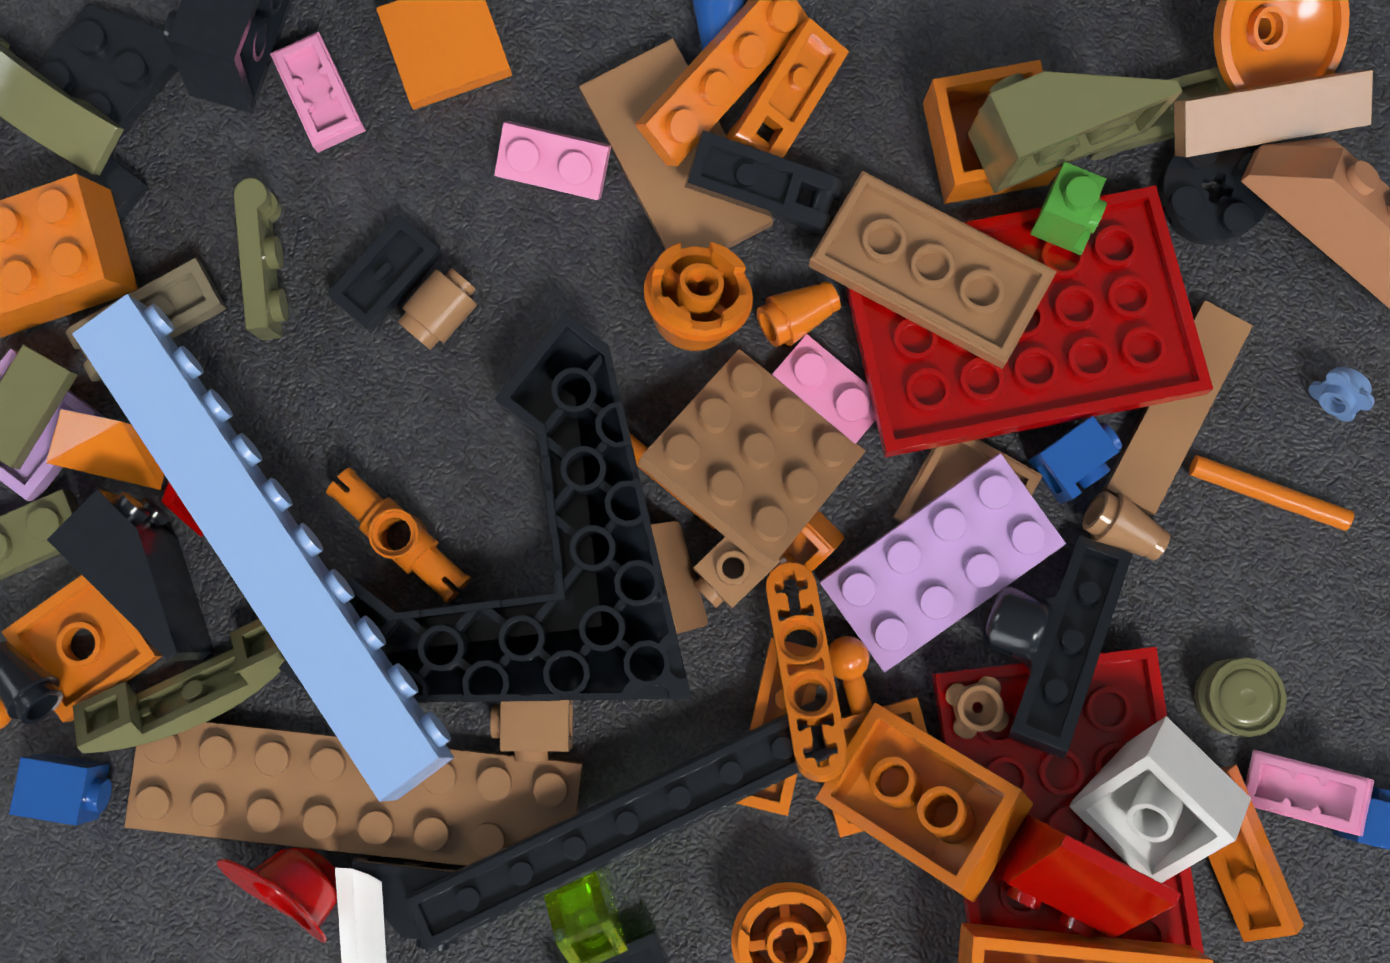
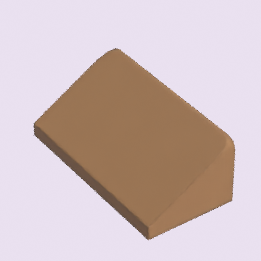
[651,521,708,634]

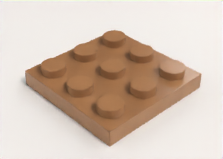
[637,349,866,571]

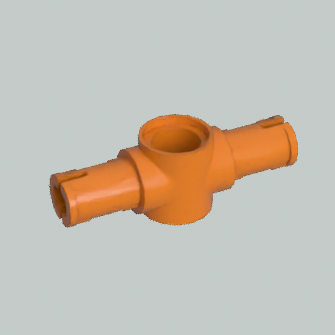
[326,467,471,604]

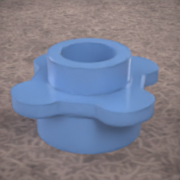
[1308,367,1375,422]

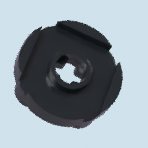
[1158,147,1269,246]

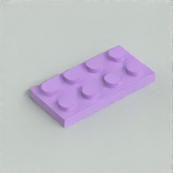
[819,453,1066,673]

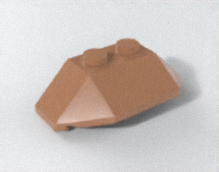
[1241,137,1390,308]

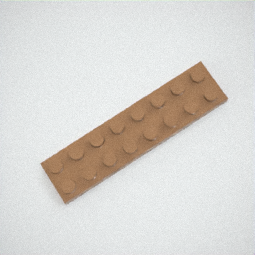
[124,721,584,866]

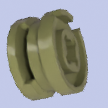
[1193,658,1287,737]

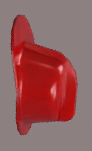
[217,848,337,943]

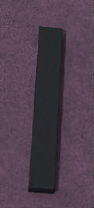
[403,697,837,952]

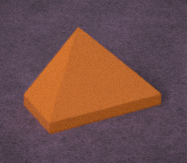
[46,409,164,490]

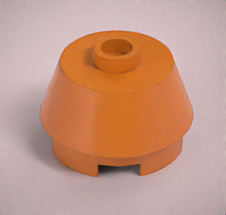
[644,242,753,351]
[731,882,847,963]

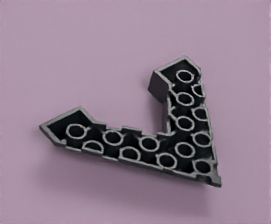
[279,312,692,703]

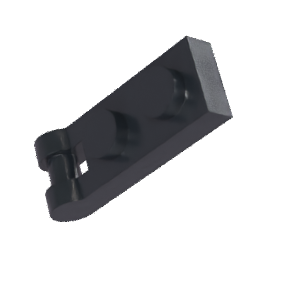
[684,130,844,235]

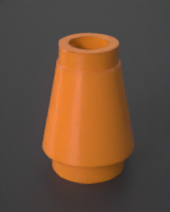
[757,281,841,347]

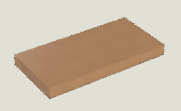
[579,38,773,250]
[809,171,1057,369]

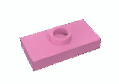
[270,31,366,153]
[1245,749,1374,837]

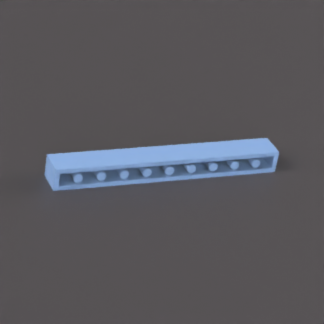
[72,294,455,802]

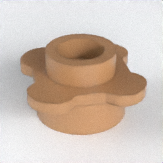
[945,676,1009,739]

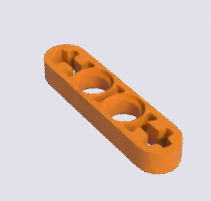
[766,562,847,782]

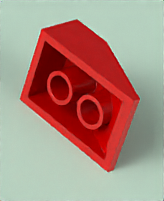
[996,814,1181,939]

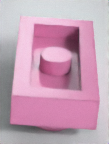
[494,121,612,200]
[772,334,876,444]

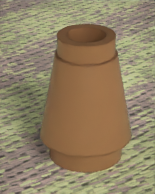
[1082,491,1170,561]

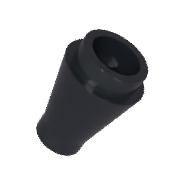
[0,641,63,724]

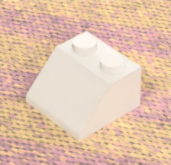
[1069,716,1251,883]

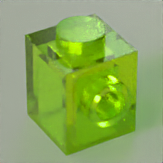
[544,870,628,963]

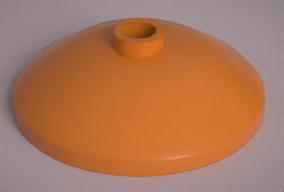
[1214,0,1350,91]

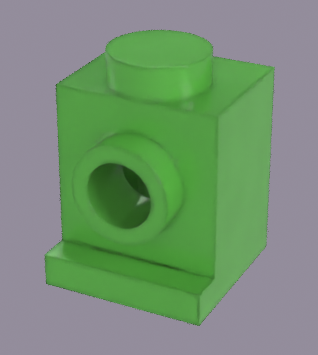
[1030,161,1107,255]

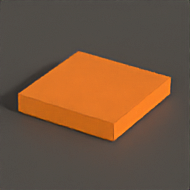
[376,0,513,110]

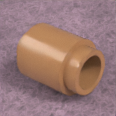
[397,268,477,350]

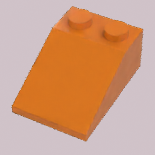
[815,703,1033,903]

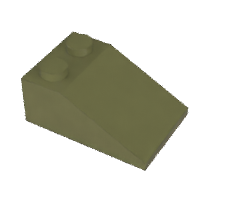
[968,71,1183,193]

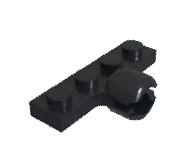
[983,535,1133,759]

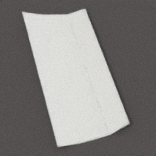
[335,867,387,963]

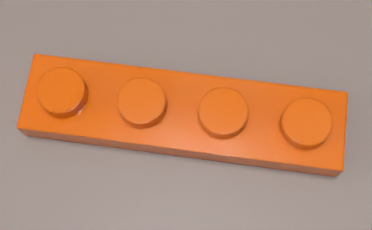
[635,0,808,166]

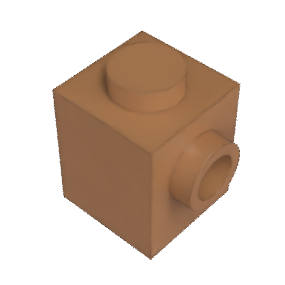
[693,537,781,609]
[490,700,573,762]

